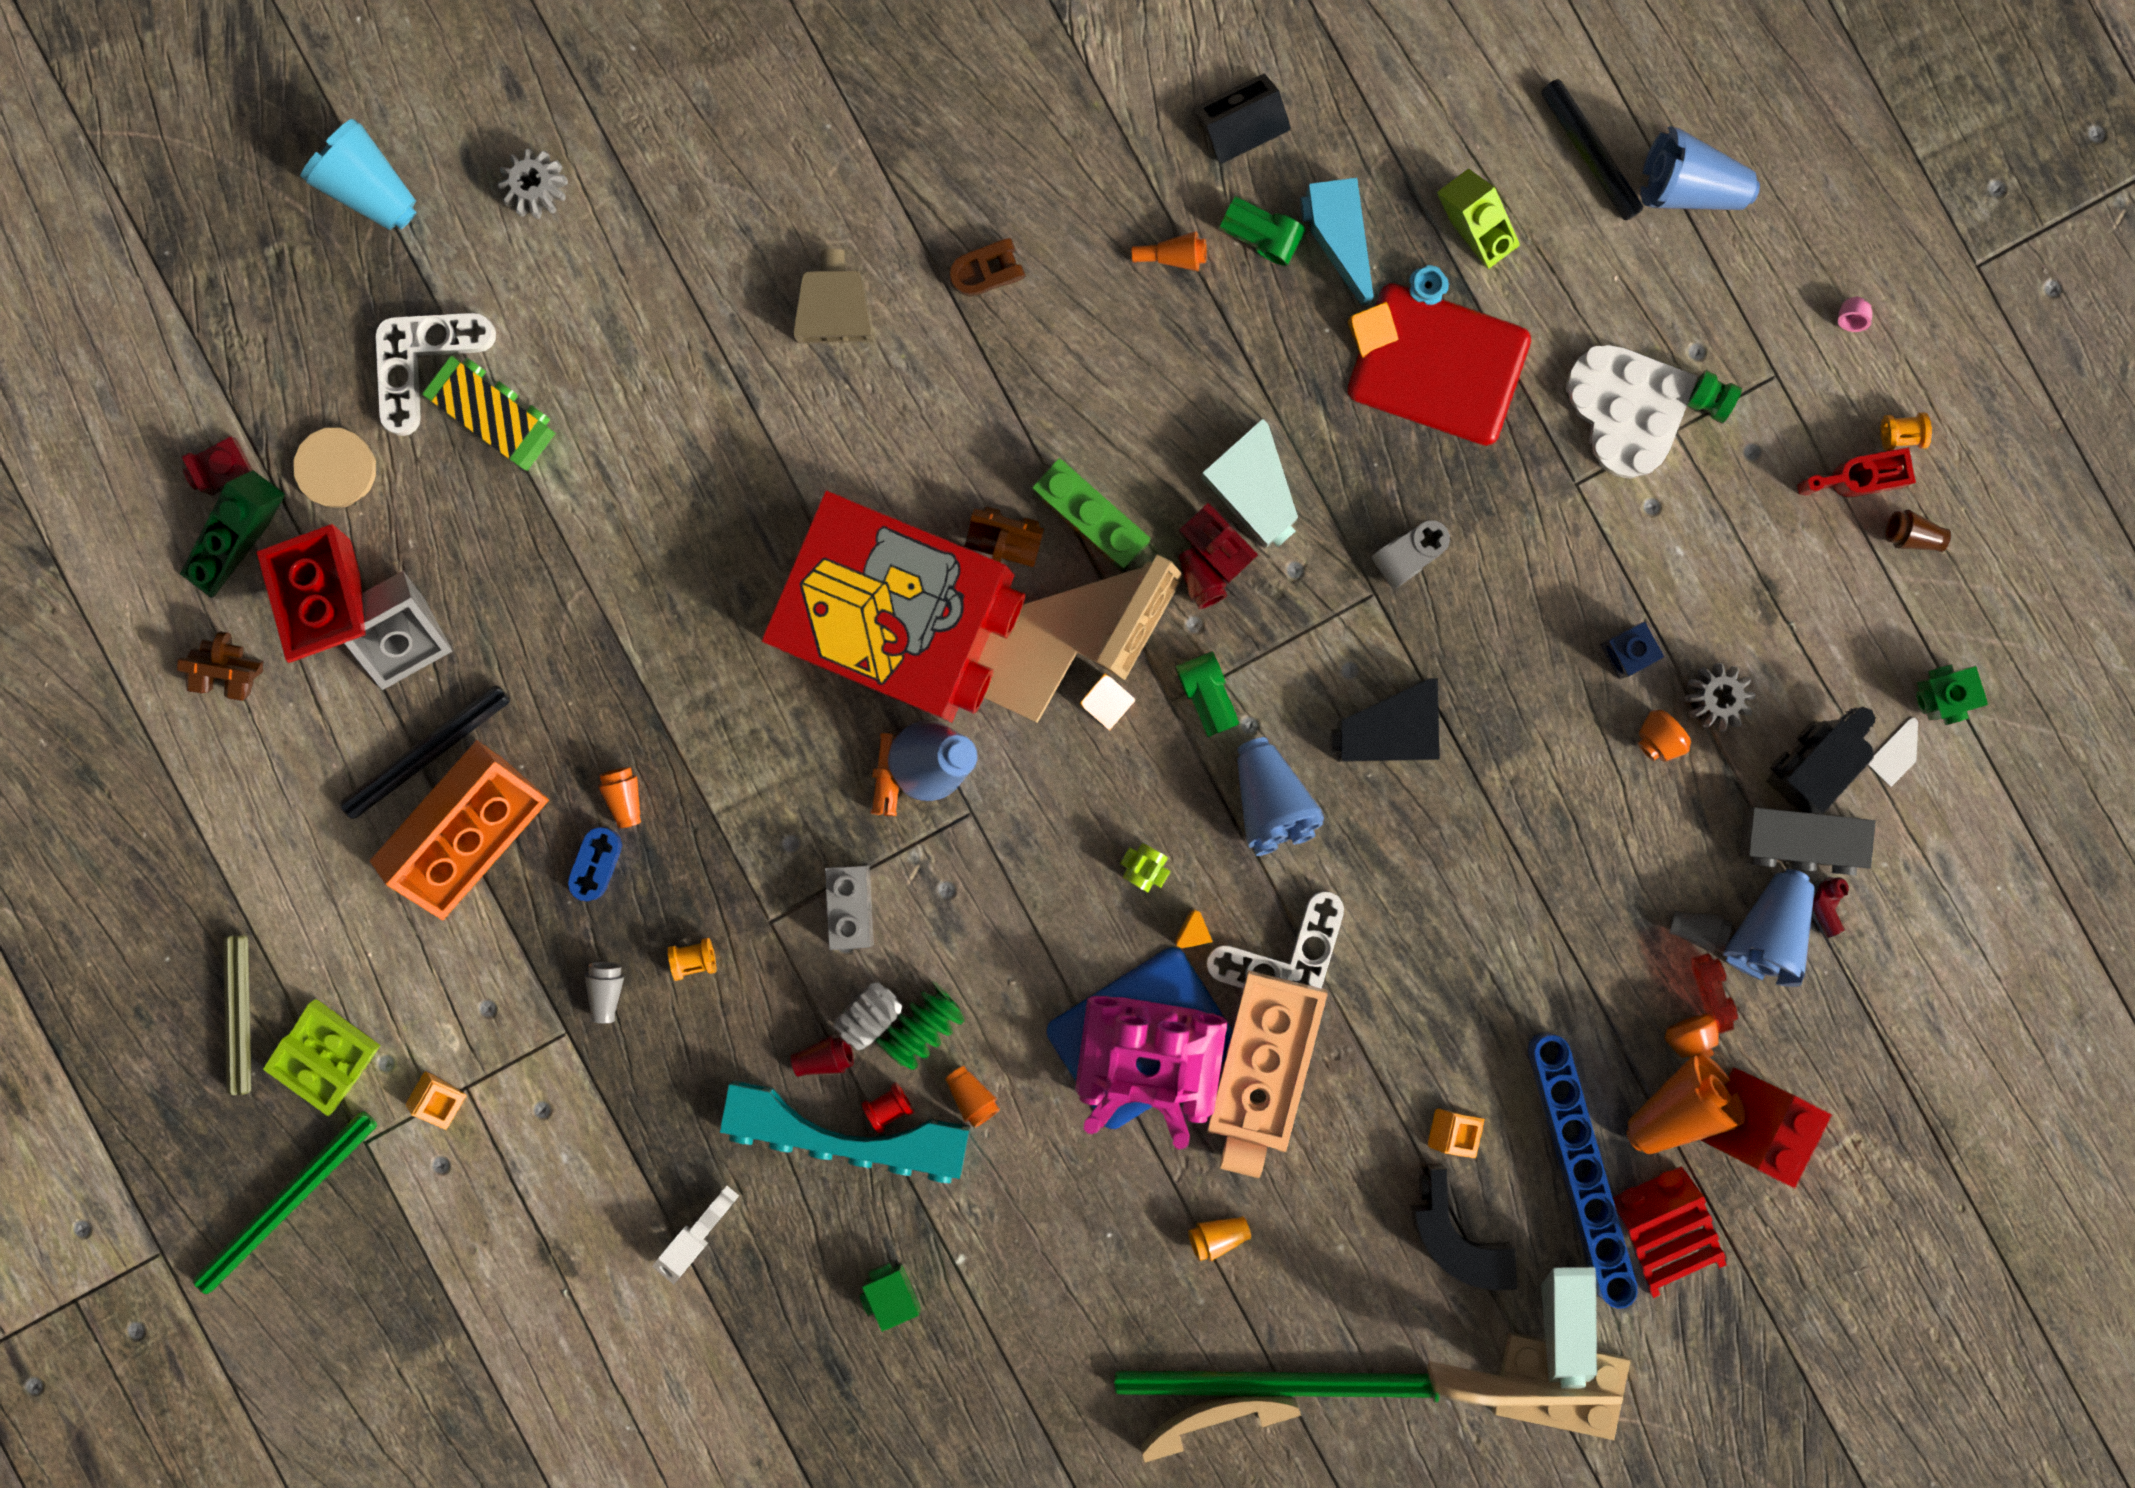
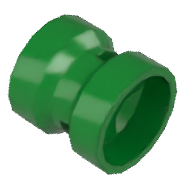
[1686,370,1742,424]

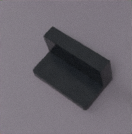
[1193,73,1291,163]

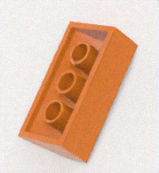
[369,740,549,921]

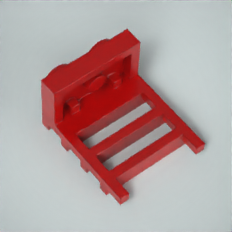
[1612,1166,1727,1298]

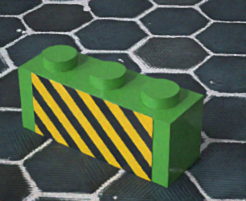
[422,356,556,471]
[1033,458,1151,573]

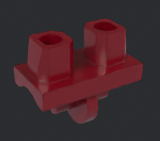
[1178,503,1258,584]

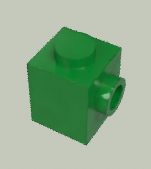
[859,1262,921,1332]

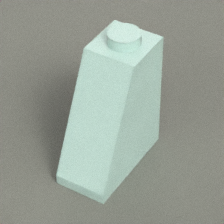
[1201,419,1298,548]
[1541,1267,1597,1389]

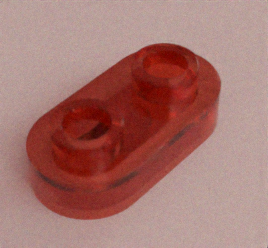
[1691,953,1738,1035]

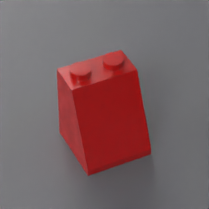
[1701,1067,1832,1189]

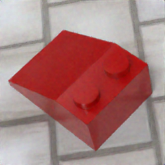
[256,524,366,663]

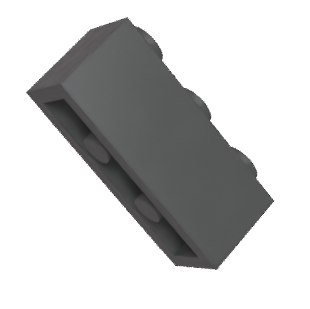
[1739,807,1876,876]

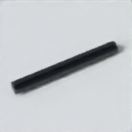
[340,685,510,819]

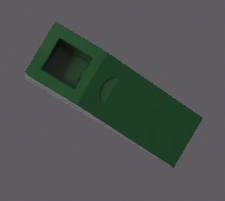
[180,470,285,598]

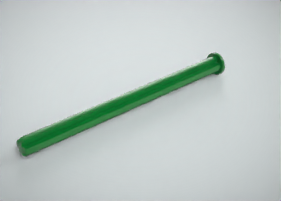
[1114,1370,1439,1403]

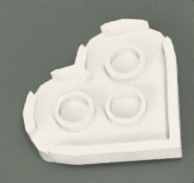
[1566,345,1698,479]

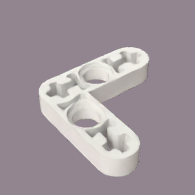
[376,313,496,436]
[1206,891,1344,988]

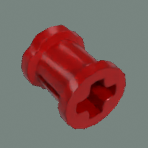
[861,1082,914,1134]

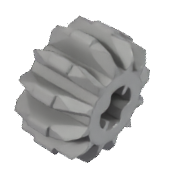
[498,148,568,219]
[1684,663,1756,732]
[834,982,902,1050]

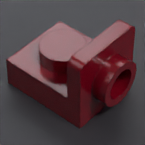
[181,436,253,496]

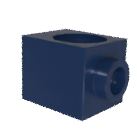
[1600,621,1664,679]

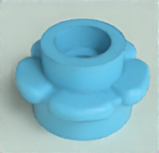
[1409,265,1449,305]

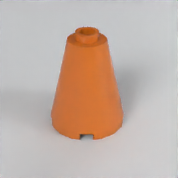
[1626,1054,1745,1154]

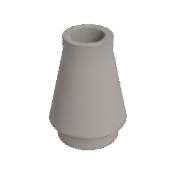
[584,962,625,1023]

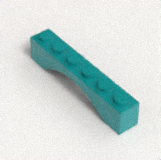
[720,1080,971,1183]

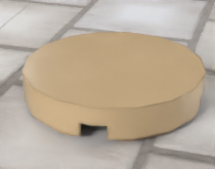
[294,428,376,508]

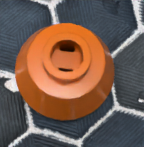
[1638,710,1691,762]
[1664,1013,1719,1058]

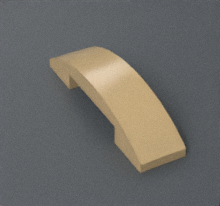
[1141,1396,1301,1463]

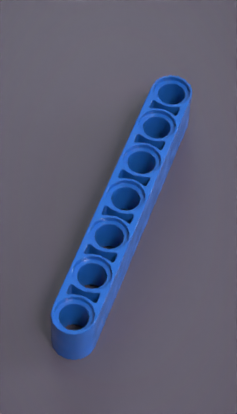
[1528,1032,1638,1309]

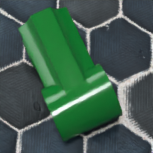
[1219,196,1306,266]
[1175,651,1240,738]

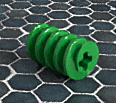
[875,981,965,1070]

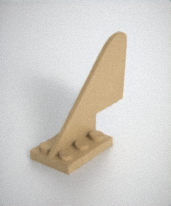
[978,554,1184,723]
[1427,1332,1631,1440]

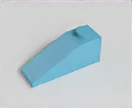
[1300,178,1374,306]

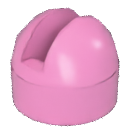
[1838,296,1872,332]

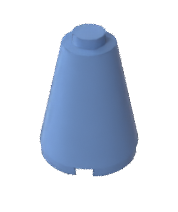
[1640,126,1760,210]
[888,720,977,801]
[1723,869,1815,987]

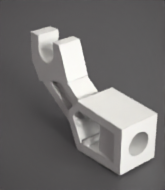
[652,1186,739,1284]

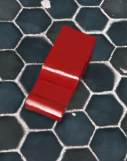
[1797,447,1916,497]

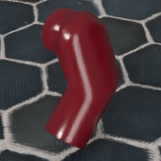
[1812,877,1849,938]

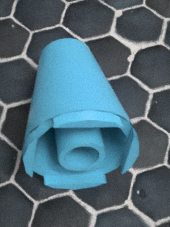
[300,119,417,230]

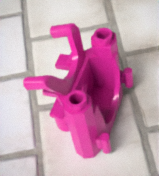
[1075,996,1227,1149]

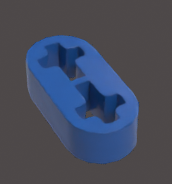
[568,827,622,901]

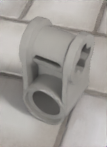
[1371,520,1450,590]

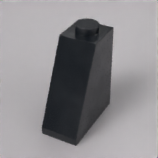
[1330,678,1440,762]

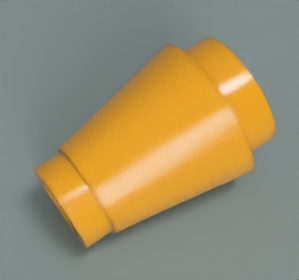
[1188,1216,1251,1262]

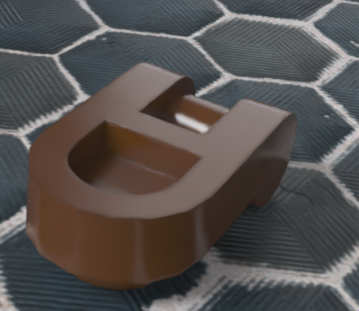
[950,238,1026,297]

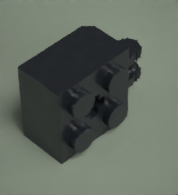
[1766,706,1877,813]

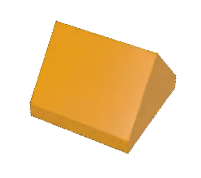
[1174,908,1213,948]

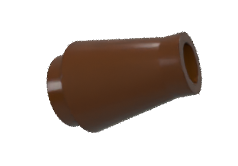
[1885,509,1951,552]

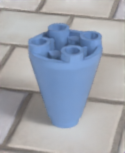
[1237,737,1324,856]

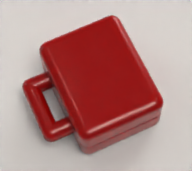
[1347,283,1531,446]

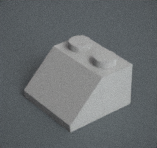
[345,571,452,690]

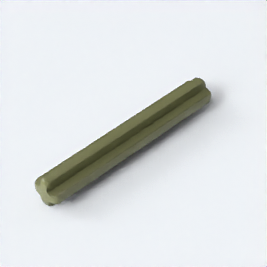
[223,935,251,1095]

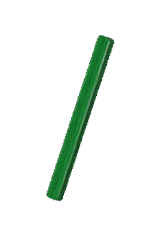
[193,1111,377,1294]

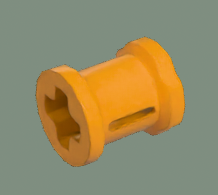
[1880,412,1932,451]
[668,938,717,981]

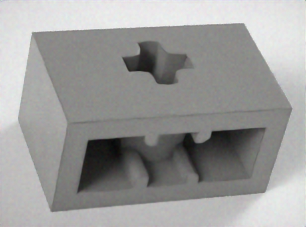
[825,865,874,950]

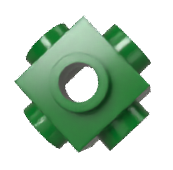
[1916,664,1989,725]

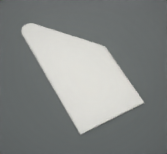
[1868,718,1918,787]

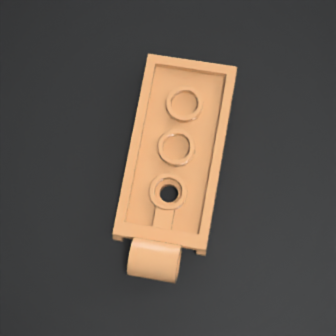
[1207,970,1328,1179]

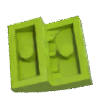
[263,999,381,1116]

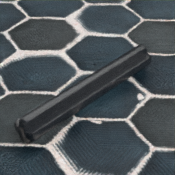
[1541,79,1644,221]

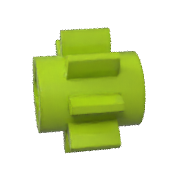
[1120,842,1171,892]

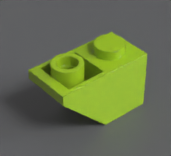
[1437,168,1520,269]

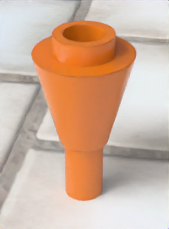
[1132,231,1207,271]

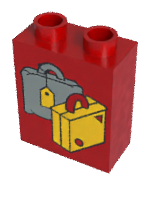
[761,491,1025,723]

